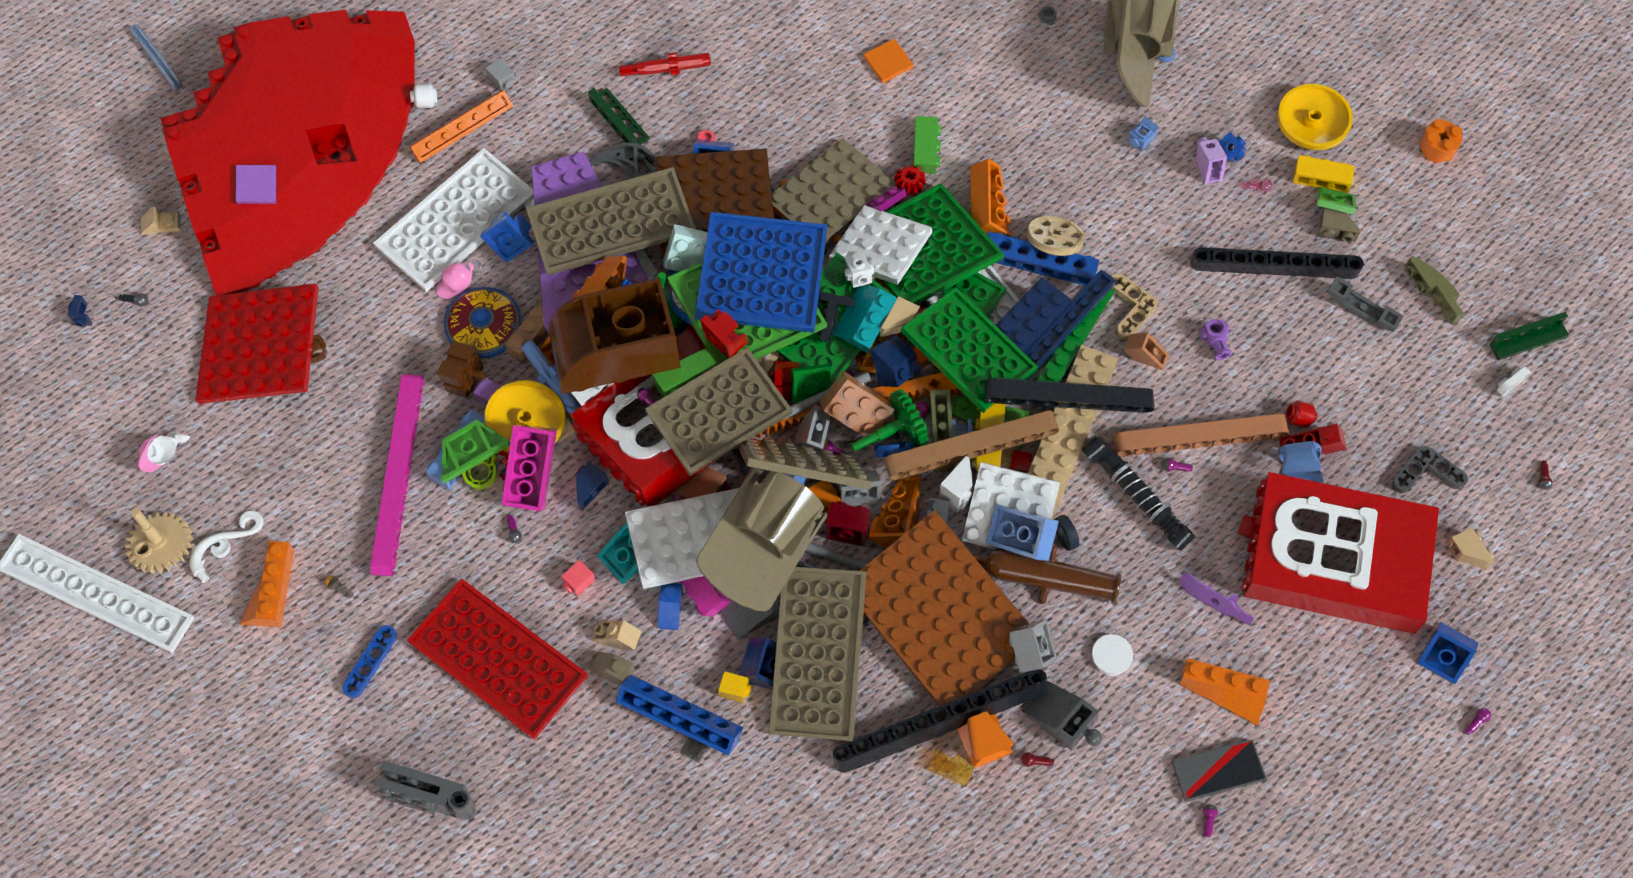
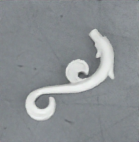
[189,510,264,583]

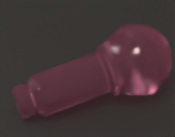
[1244,179,1273,192]

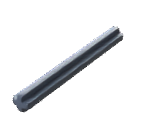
[129,24,183,90]

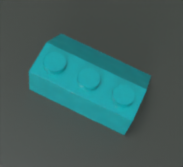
[832,285,897,353]

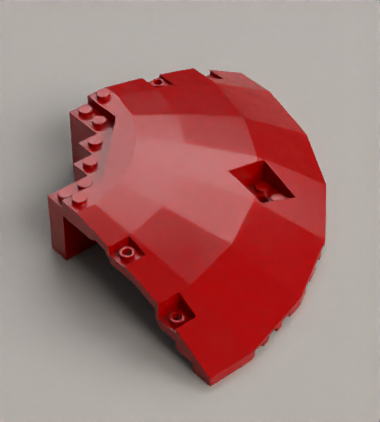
[160,9,415,296]

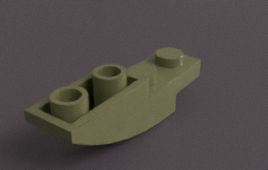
[1405,256,1464,324]

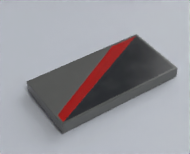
[1171,739,1267,802]

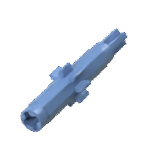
[521,340,579,414]

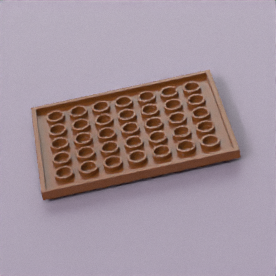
[859,510,1029,706]

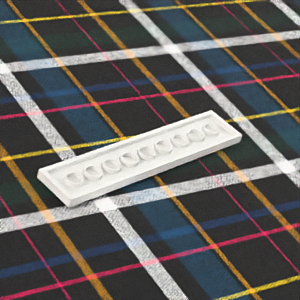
[0,534,194,654]

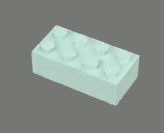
[664,224,708,272]

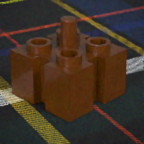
[436,341,486,398]

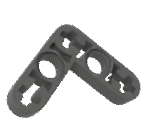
[1392,446,1468,493]

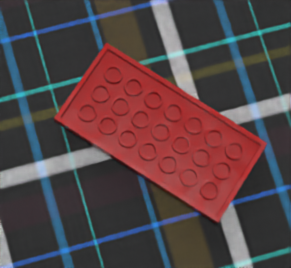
[407,578,588,740]

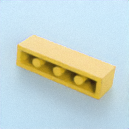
[972,404,1006,475]

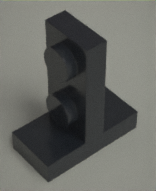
[818,291,856,343]

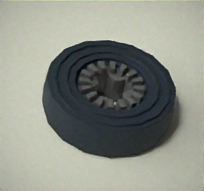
[1054,515,1080,551]

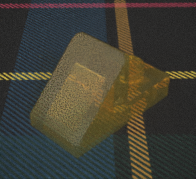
[927,750,975,787]

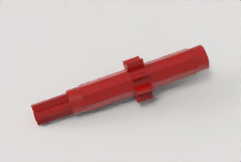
[619,52,711,76]

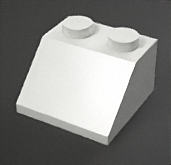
[938,456,973,513]

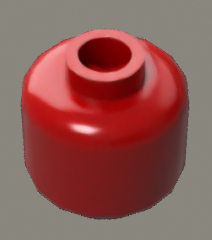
[1286,400,1317,428]

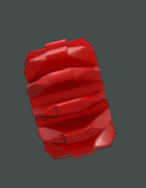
[894,164,926,196]

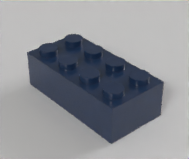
[996,277,1072,353]

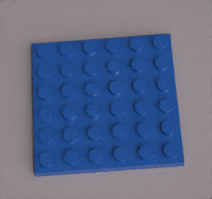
[695,212,827,333]

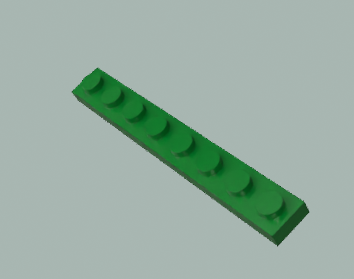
[1037,289,1115,382]

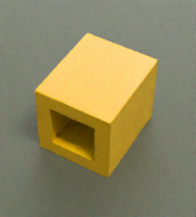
[718,671,752,703]

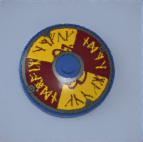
[444,287,522,358]

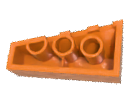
[970,158,1013,237]
[573,256,627,299]
[240,541,294,627]
[1179,658,1270,726]

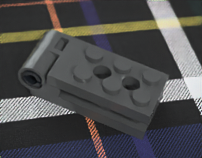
[373,761,476,820]

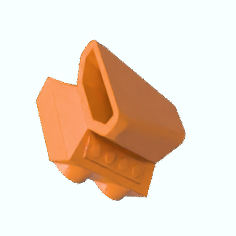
[957,712,1014,768]

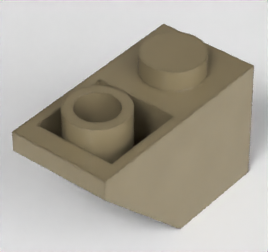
[1318,207,1360,242]

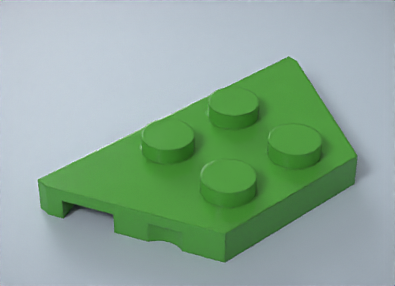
[441,419,511,483]

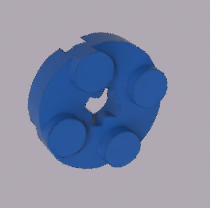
[874,442,914,457]

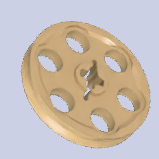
[1027,216,1085,256]

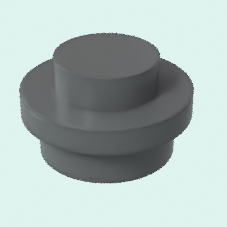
[1039,6,1057,24]

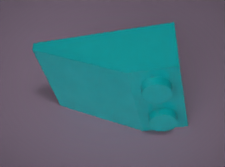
[597,522,639,584]

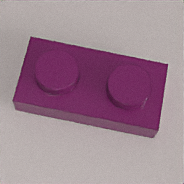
[866,186,907,212]

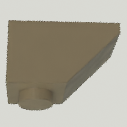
[588,652,635,686]

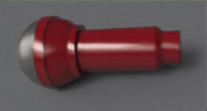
[1538,460,1553,490]

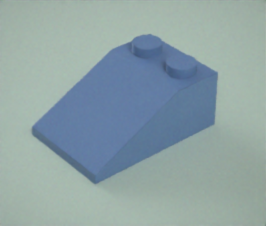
[986,504,1059,561]

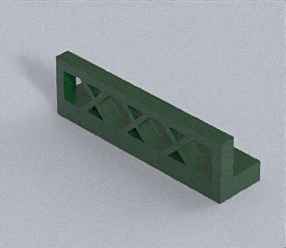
[588,88,650,145]
[1489,312,1569,361]

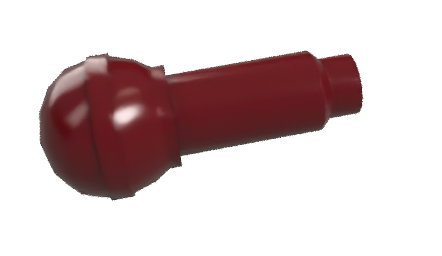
[1021,752,1054,767]

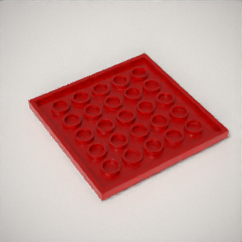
[195,283,319,404]

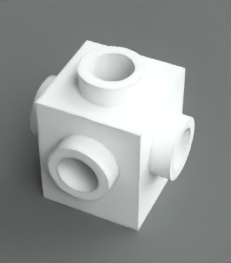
[844,254,874,288]

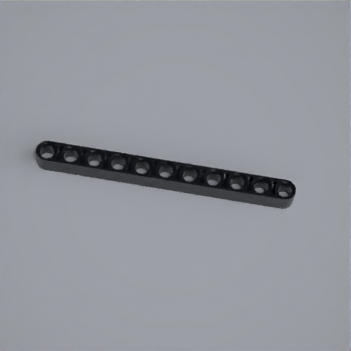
[833,669,1048,773]

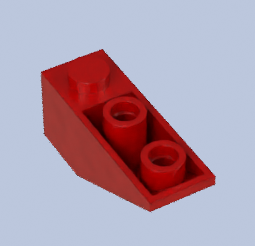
[1279,423,1347,454]

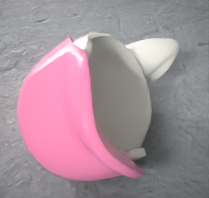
[138,431,190,472]

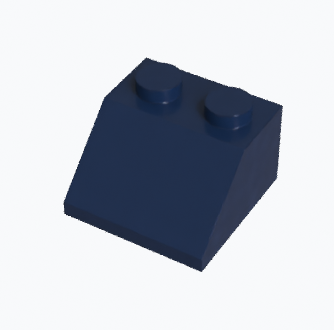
[870,334,920,387]
[739,637,777,690]

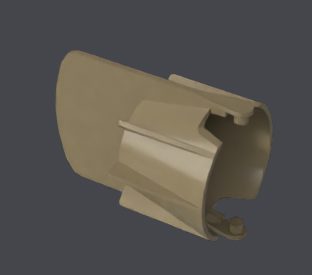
[1103,0,1180,107]
[696,467,828,612]

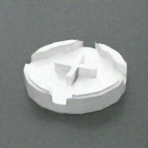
[1091,634,1133,676]

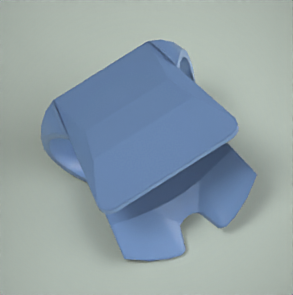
[1278,441,1324,483]

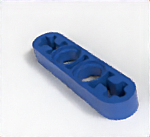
[342,625,397,698]

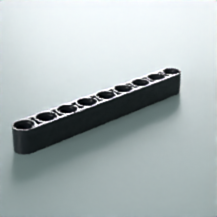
[1190,247,1364,279]
[984,378,1155,413]

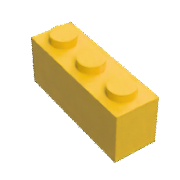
[1292,155,1355,193]

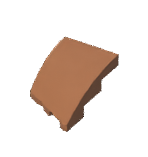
[669,467,726,500]

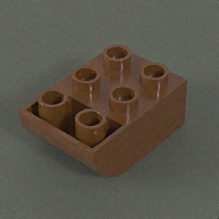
[548,278,681,394]

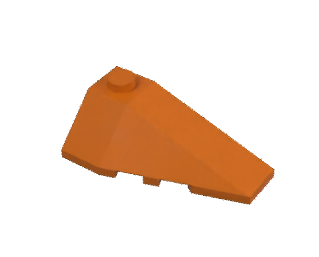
[869,475,922,548]

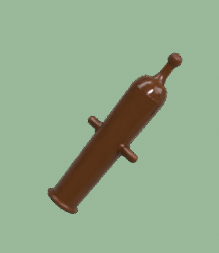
[972,544,1121,604]

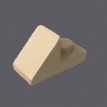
[141,206,180,235]

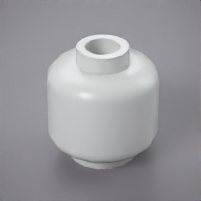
[410,84,437,108]

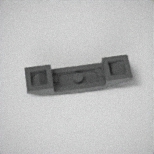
[1327,276,1404,332]

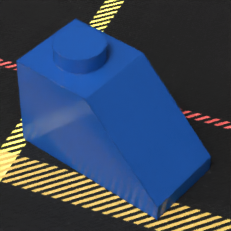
[658,583,683,630]

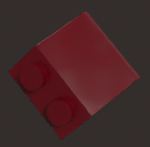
[825,501,871,547]

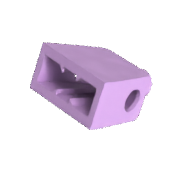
[1196,137,1227,184]

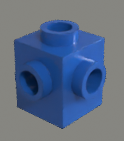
[1219,132,1247,162]

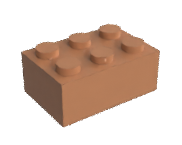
[820,371,894,437]

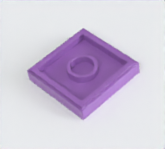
[236,165,277,204]

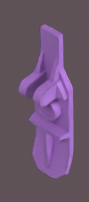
[1180,573,1254,626]

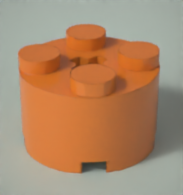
[1419,119,1463,163]

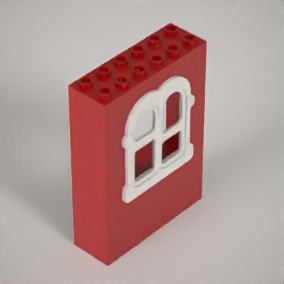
[570,326,713,507]
[1241,472,1439,634]

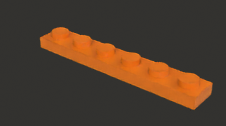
[409,90,513,163]

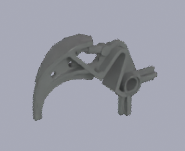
[589,142,655,179]

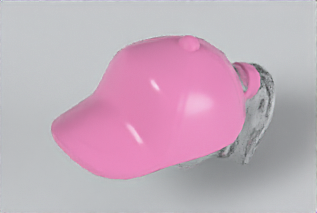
[436,259,486,299]

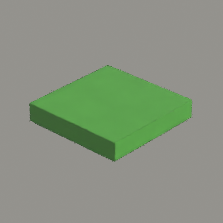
[1317,187,1356,214]

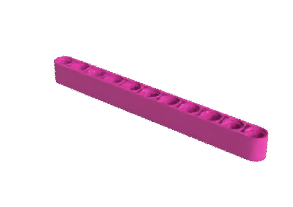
[370,374,424,577]

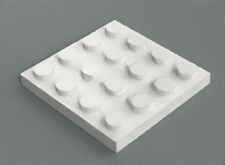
[829,205,932,285]
[962,462,1061,549]

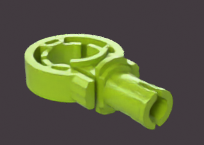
[462,455,498,490]

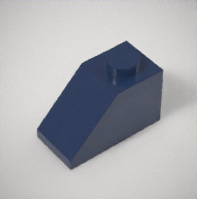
[576,462,609,511]

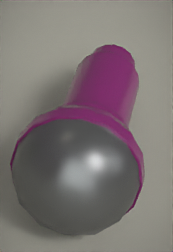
[1162,458,1193,472]
[1203,804,1218,838]

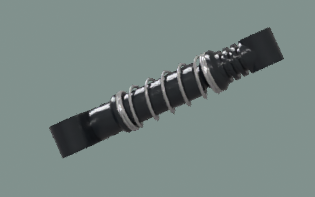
[1081,434,1196,551]

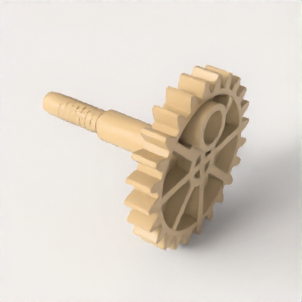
[125,508,194,575]

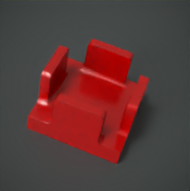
[700,309,748,359]

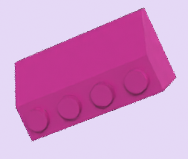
[501,425,557,511]

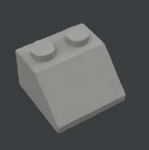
[837,470,881,505]
[1009,619,1057,673]

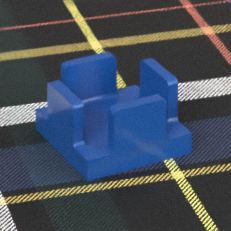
[480,211,534,263]

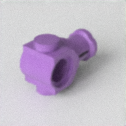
[1199,319,1232,360]

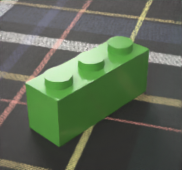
[913,116,941,174]
[652,348,717,398]

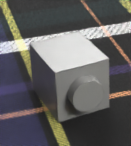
[486,58,516,91]

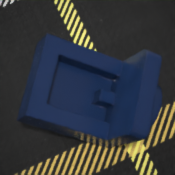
[67,295,93,327]

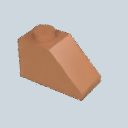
[1124,332,1169,370]

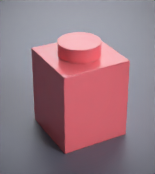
[561,560,595,596]

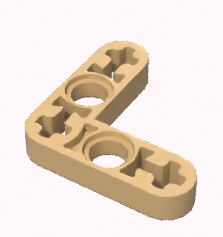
[1111,273,1158,340]

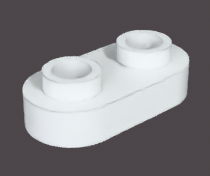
[1497,367,1531,397]

